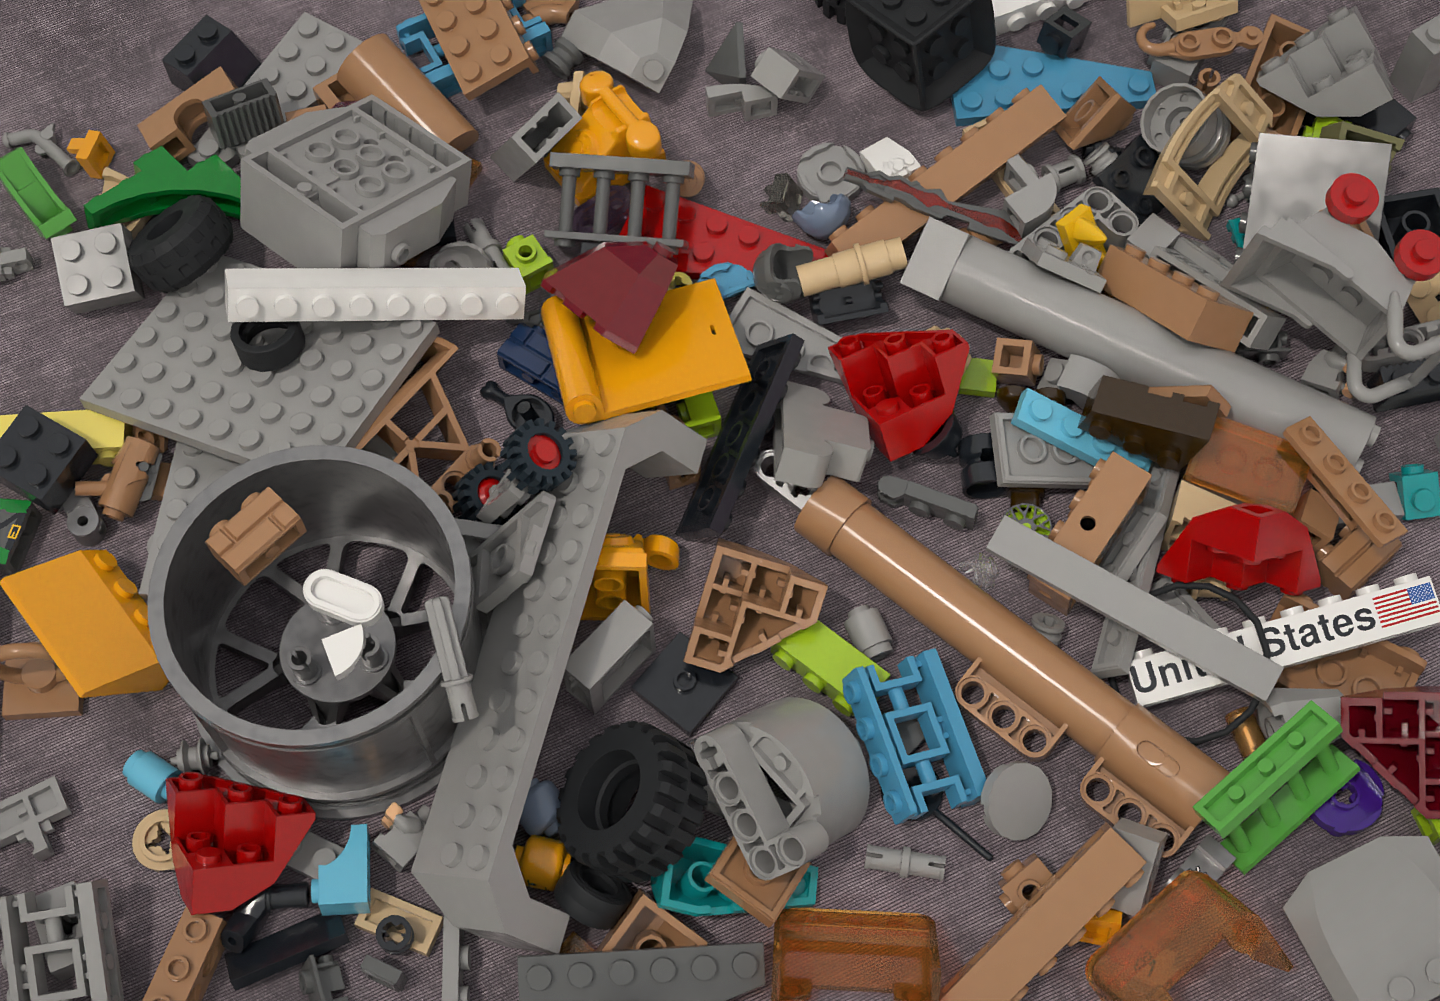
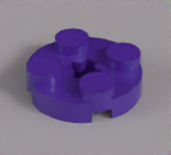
[1310,759,1384,837]

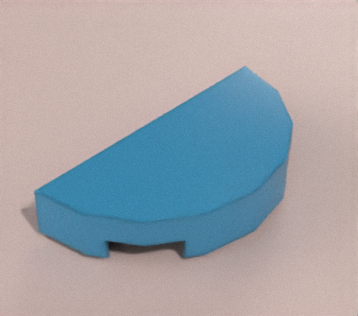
[697,262,756,301]

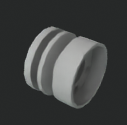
[1140,83,1232,170]

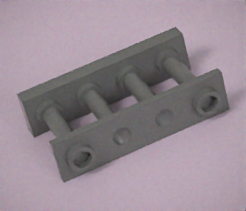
[544,152,695,255]

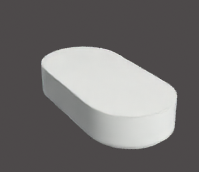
[303,569,384,628]

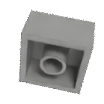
[51,223,145,314]

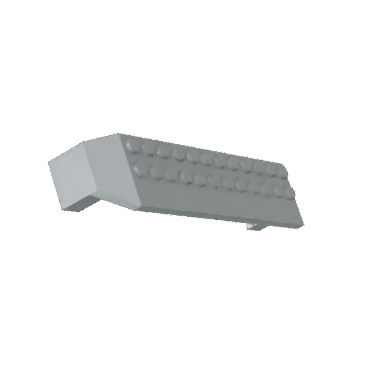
[411,410,707,954]

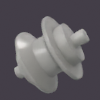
[170,738,219,775]

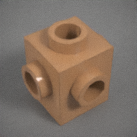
[998,853,1053,915]

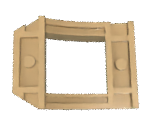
[1143,74,1273,241]

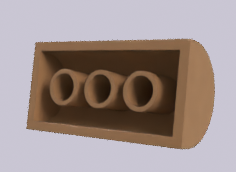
[1230,13,1310,142]
[337,33,479,152]

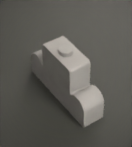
[773,381,874,488]

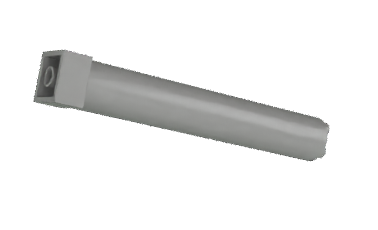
[899,216,1381,473]

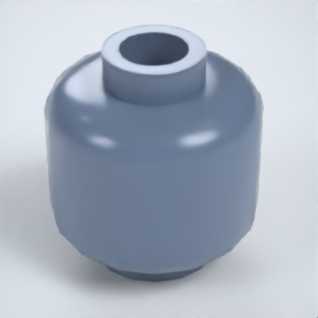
[519,778,561,838]

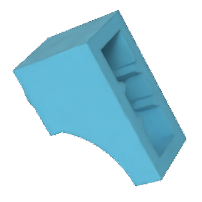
[311,824,371,916]

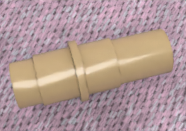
[796,237,908,297]

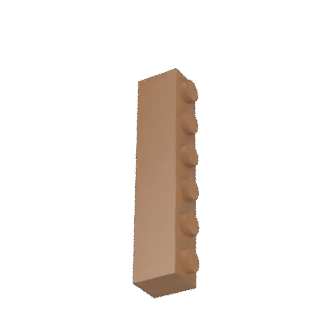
[935,822,1147,1001]

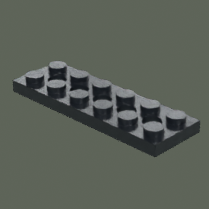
[675,333,805,541]

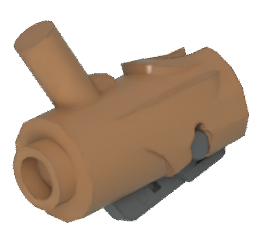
[75,436,162,522]

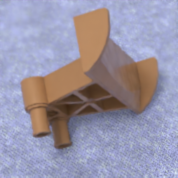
[355,337,501,514]

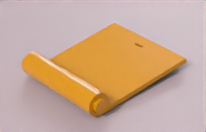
[541,278,752,425]

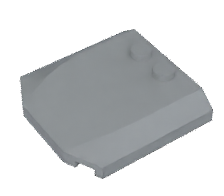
[1282,836,1440,1001]

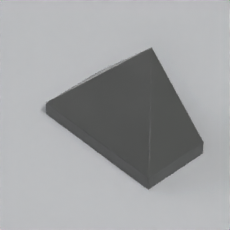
[705,22,746,85]

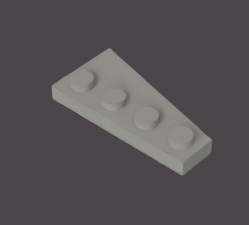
[729,287,843,384]

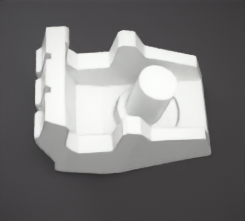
[859,137,921,189]

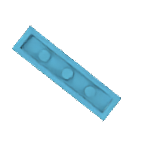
[1011,388,1152,472]

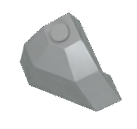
[561,0,693,93]

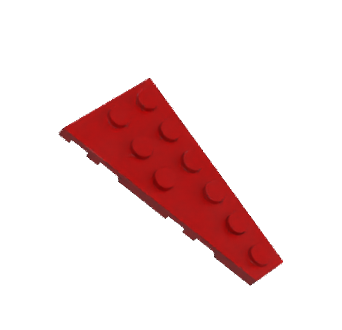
[619,185,828,280]

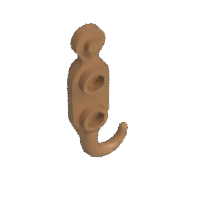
[1136,22,1263,61]

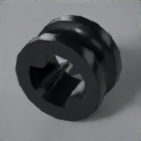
[376,915,414,955]

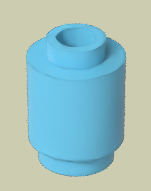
[122,750,182,804]

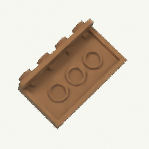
[419,0,540,101]
[1269,594,1427,696]

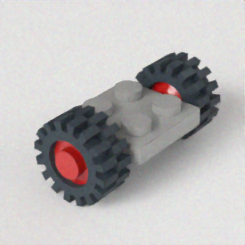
[452,418,577,525]

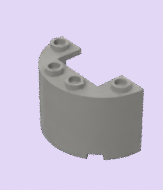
[726,697,870,845]

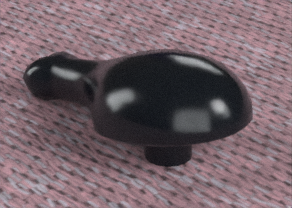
[480,381,555,430]

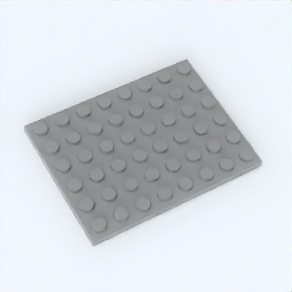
[79,255,440,464]

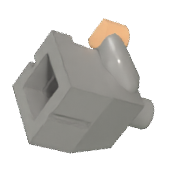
[1301,345,1353,400]
[371,802,430,873]

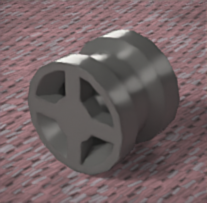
[542,37,584,80]

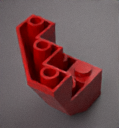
[828,329,970,462]
[1156,503,1321,596]
[166,772,316,915]

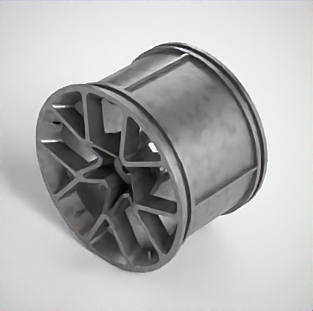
[147,445,494,820]

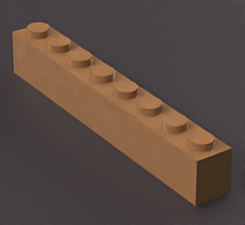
[824,84,1066,257]

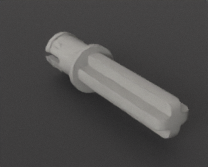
[424,596,479,723]

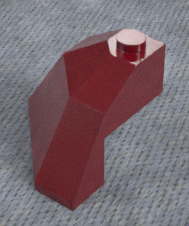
[540,241,678,354]
[1340,686,1440,819]

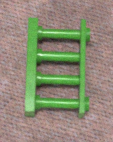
[1192,700,1361,875]

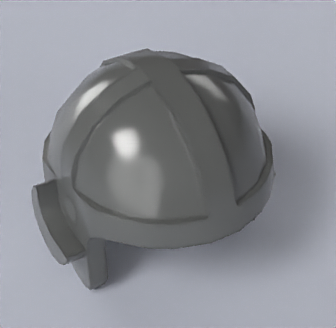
[753,243,813,304]

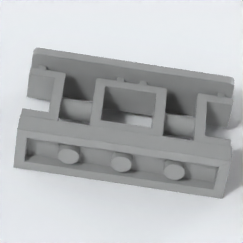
[0,878,124,1001]

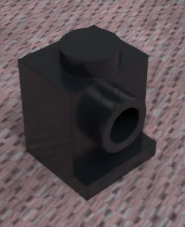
[1036,5,1092,59]

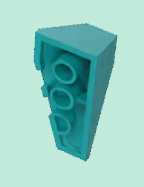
[650,836,819,917]

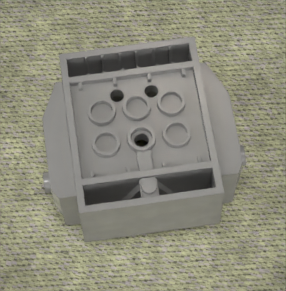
[240,94,472,268]

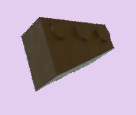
[1078,375,1220,472]

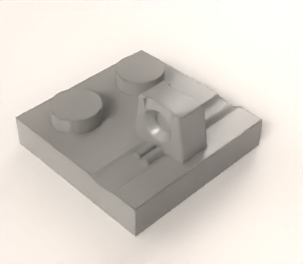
[1021,237,1107,293]

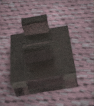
[760,173,804,222]

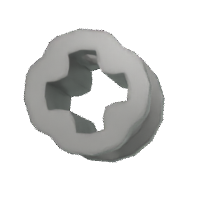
[1041,154,1086,193]

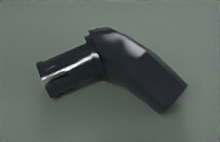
[220,882,310,954]

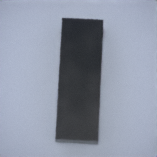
[224,914,350,991]

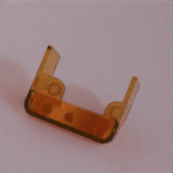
[1085,870,1294,1001]
[771,908,941,1001]

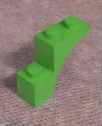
[0,147,77,239]

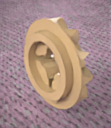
[132,809,175,872]

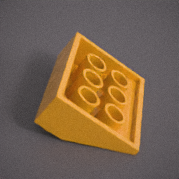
[0,550,169,698]

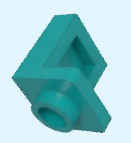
[1389,464,1440,520]

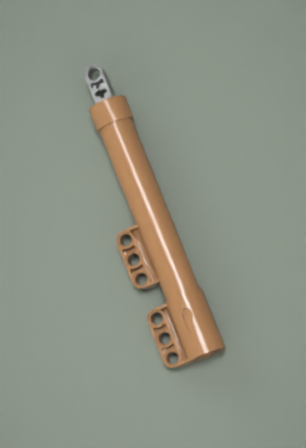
[755,449,1230,861]

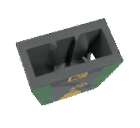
[0,498,43,576]

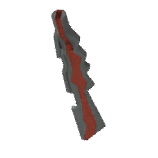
[843,167,1022,245]

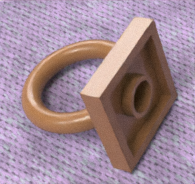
[0,642,84,720]

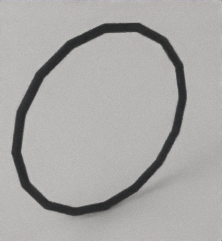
[1108,582,1271,745]

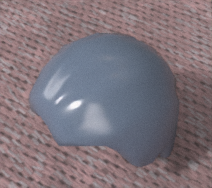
[792,193,851,240]

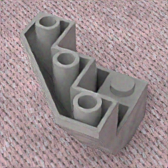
[1256,6,1394,117]

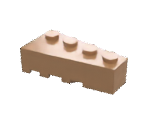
[1098,243,1254,353]

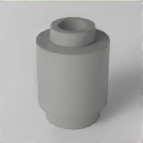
[844,604,894,662]

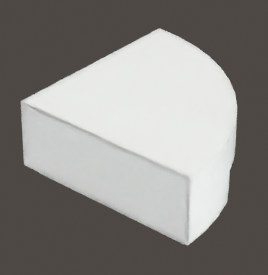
[321,624,366,681]

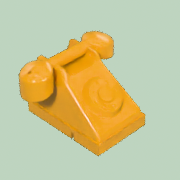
[543,71,667,210]
[580,533,680,621]

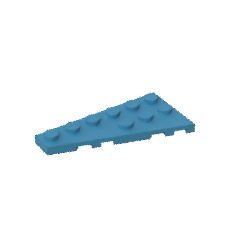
[950,45,1156,127]

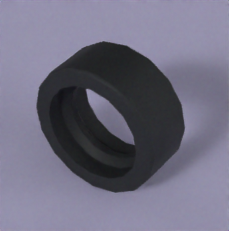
[230,321,305,372]

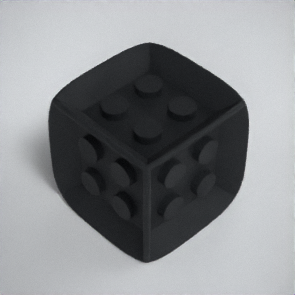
[845,0,996,111]

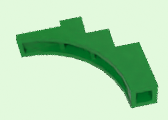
[83,146,241,229]

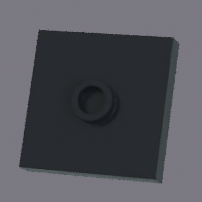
[631,632,738,737]

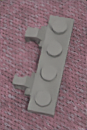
[0,776,72,862]

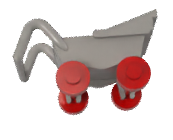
[1219,173,1440,404]

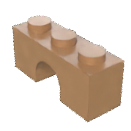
[137,66,238,162]

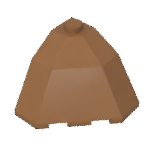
[683,538,828,673]

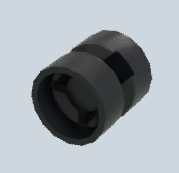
[957,433,1010,500]

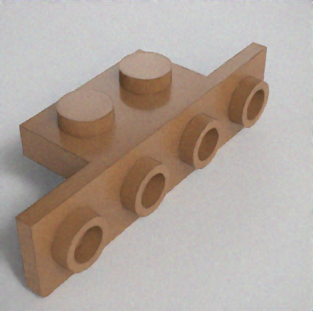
[1283,416,1408,548]

